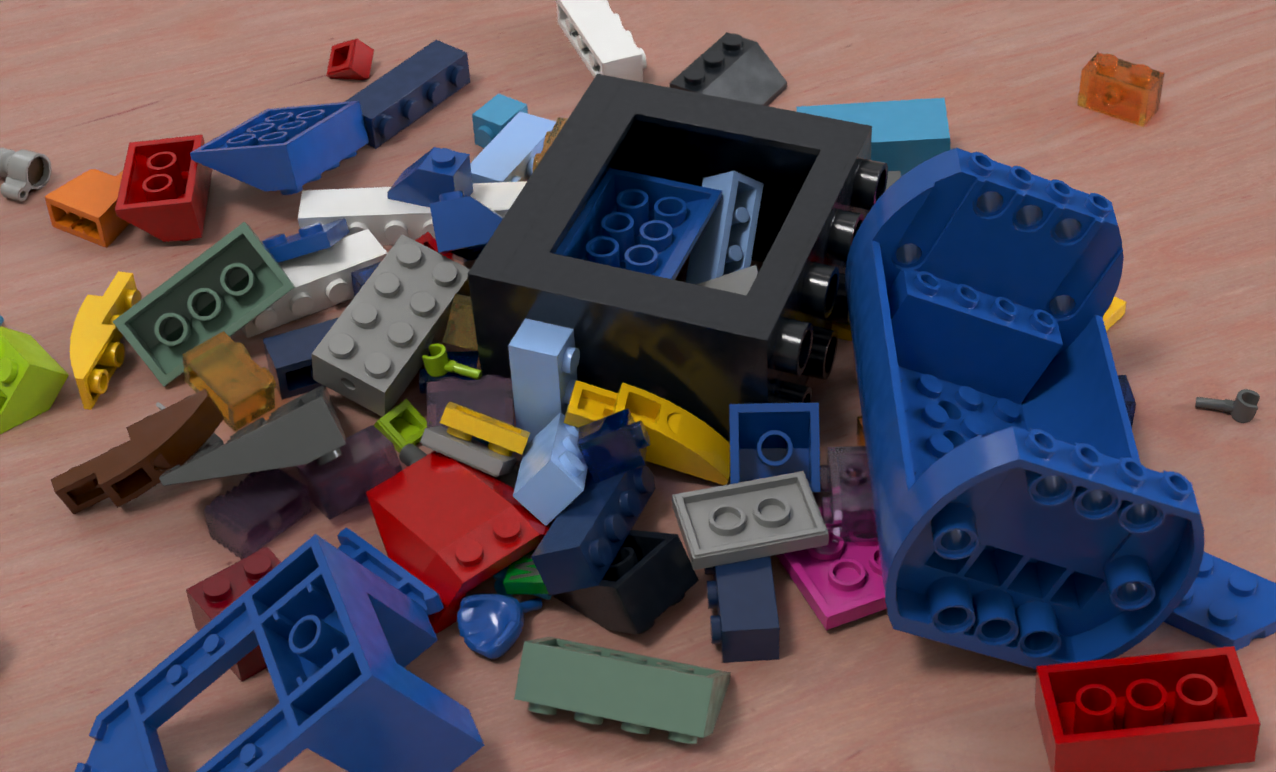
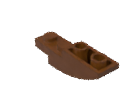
[51,389,224,514]

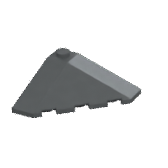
[159,385,347,486]

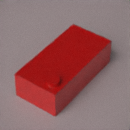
[1035,646,1260,772]

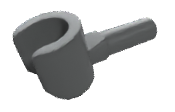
[1195,389,1260,423]

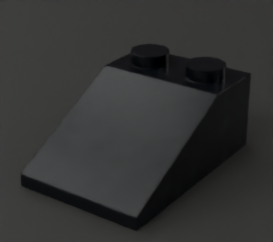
[552,530,699,635]

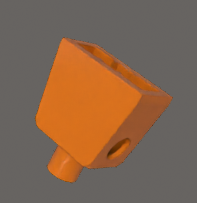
[45,169,129,248]

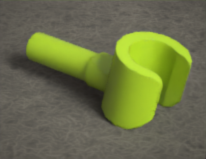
[422,343,482,381]

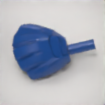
[457,594,542,659]

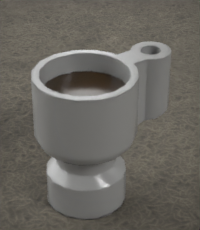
[0,147,51,202]

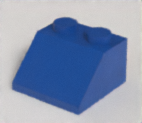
[729,403,821,492]

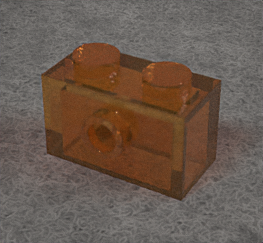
[1077,52,1164,127]

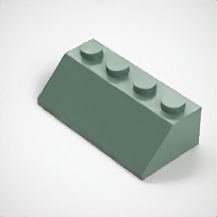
[113,222,295,387]
[514,637,731,744]

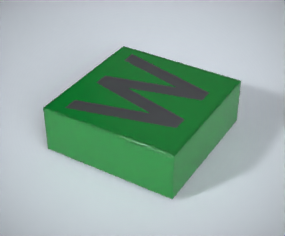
[503,550,549,594]

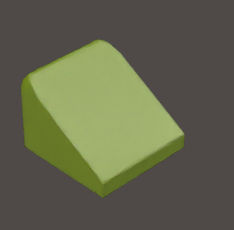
[370,399,432,453]

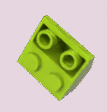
[0,326,69,434]

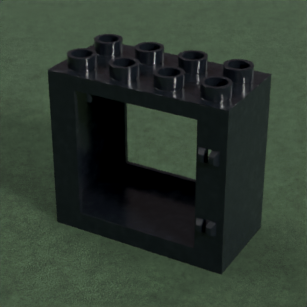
[468,74,888,443]

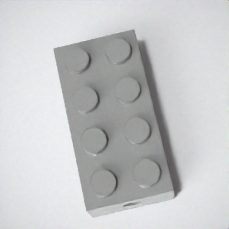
[312,234,471,417]

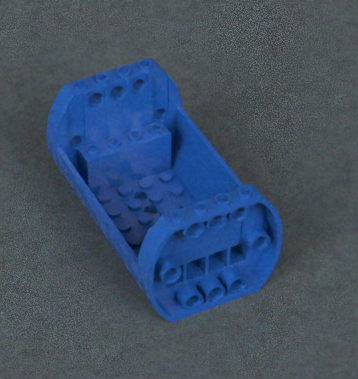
[845,148,1205,669]

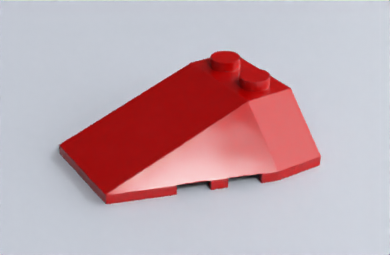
[366,451,558,634]

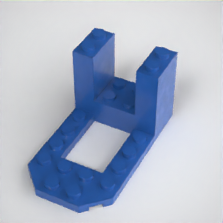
[74,534,485,772]

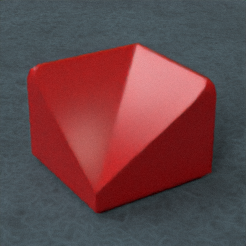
[326,38,374,80]

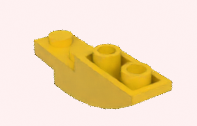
[69,271,142,410]
[563,380,730,485]

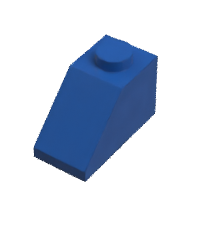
[387,147,473,208]

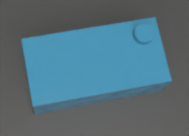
[796,98,950,176]

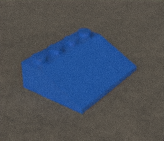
[190,101,369,195]
[554,168,722,280]

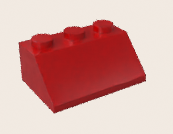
[115,135,213,242]

